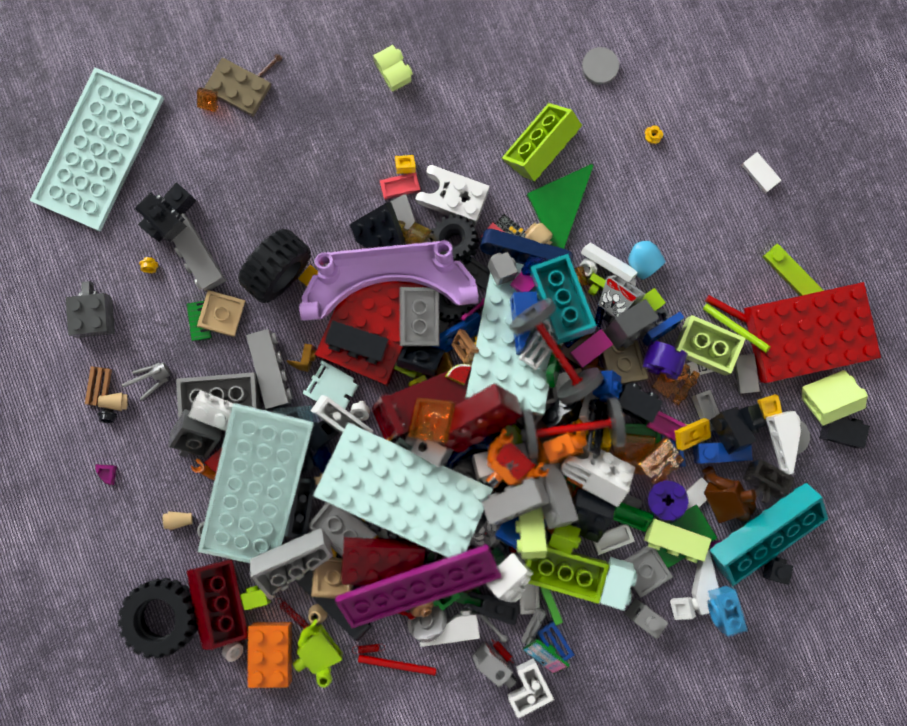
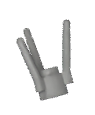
[122,362,171,401]

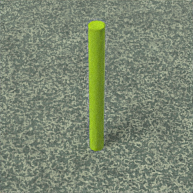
[703,304,771,353]

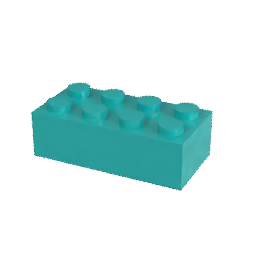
[530,254,596,345]

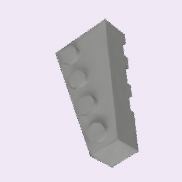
[250,527,333,600]

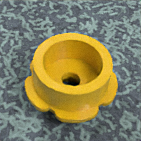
[645,126,663,144]
[139,257,158,273]

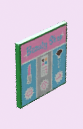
[523,639,570,674]

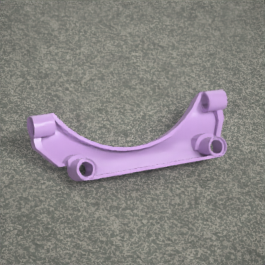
[299,241,479,321]

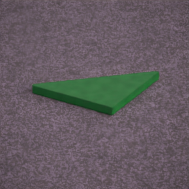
[527,164,593,249]

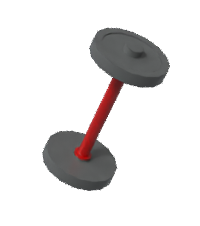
[510,298,604,404]
[521,397,625,460]

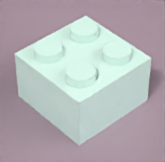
[600,557,637,610]

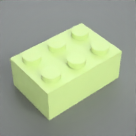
[674,315,746,376]

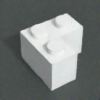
[486,553,534,603]
[508,658,554,718]

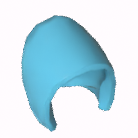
[628,241,666,280]

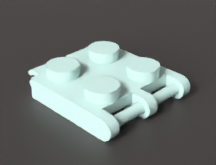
[303,360,359,409]

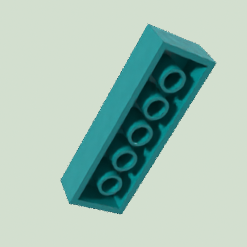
[710,483,828,586]

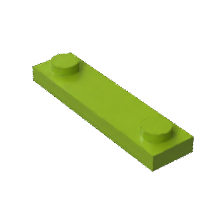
[763,243,824,296]

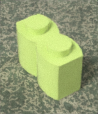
[373,45,413,92]

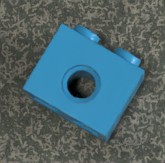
[707,586,747,636]

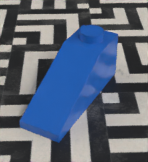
[510,292,540,355]
[693,443,753,463]

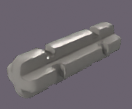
[522,608,546,645]

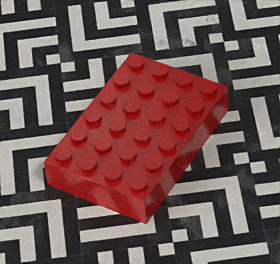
[315,281,429,387]
[744,282,881,383]

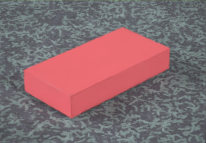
[380,172,421,200]

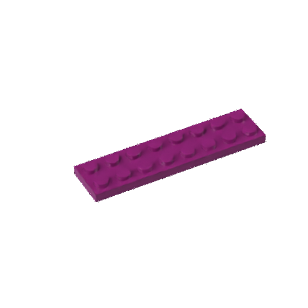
[336,544,502,628]

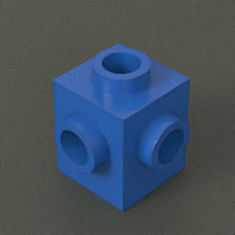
[592,370,622,402]

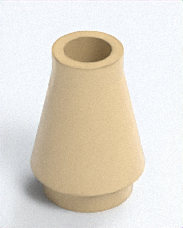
[98,392,128,411]
[163,511,193,531]
[308,604,328,624]

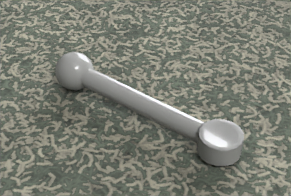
[477,612,507,643]

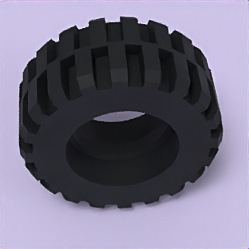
[238,229,311,303]
[118,578,198,659]

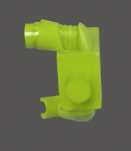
[293,619,343,688]

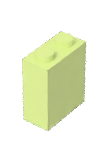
[802,370,868,426]

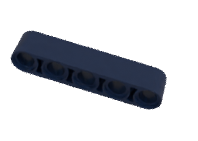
[480,229,573,267]

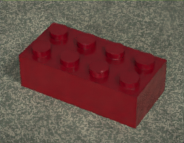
[430,383,523,453]
[341,537,425,585]
[186,559,248,650]

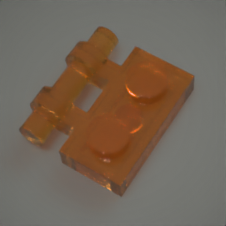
[652,363,700,406]
[636,437,684,485]

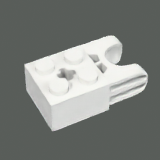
[415,165,489,226]
[561,442,635,507]

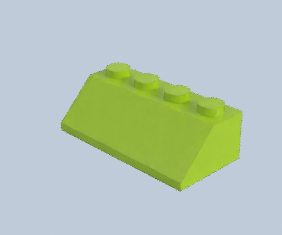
[502,103,582,181]
[525,544,609,604]

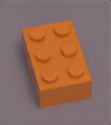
[248,622,292,688]

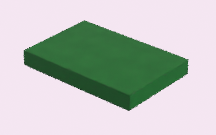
[656,504,717,568]

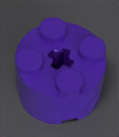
[642,341,688,380]
[648,481,689,523]

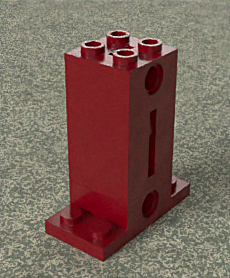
[371,371,470,442]

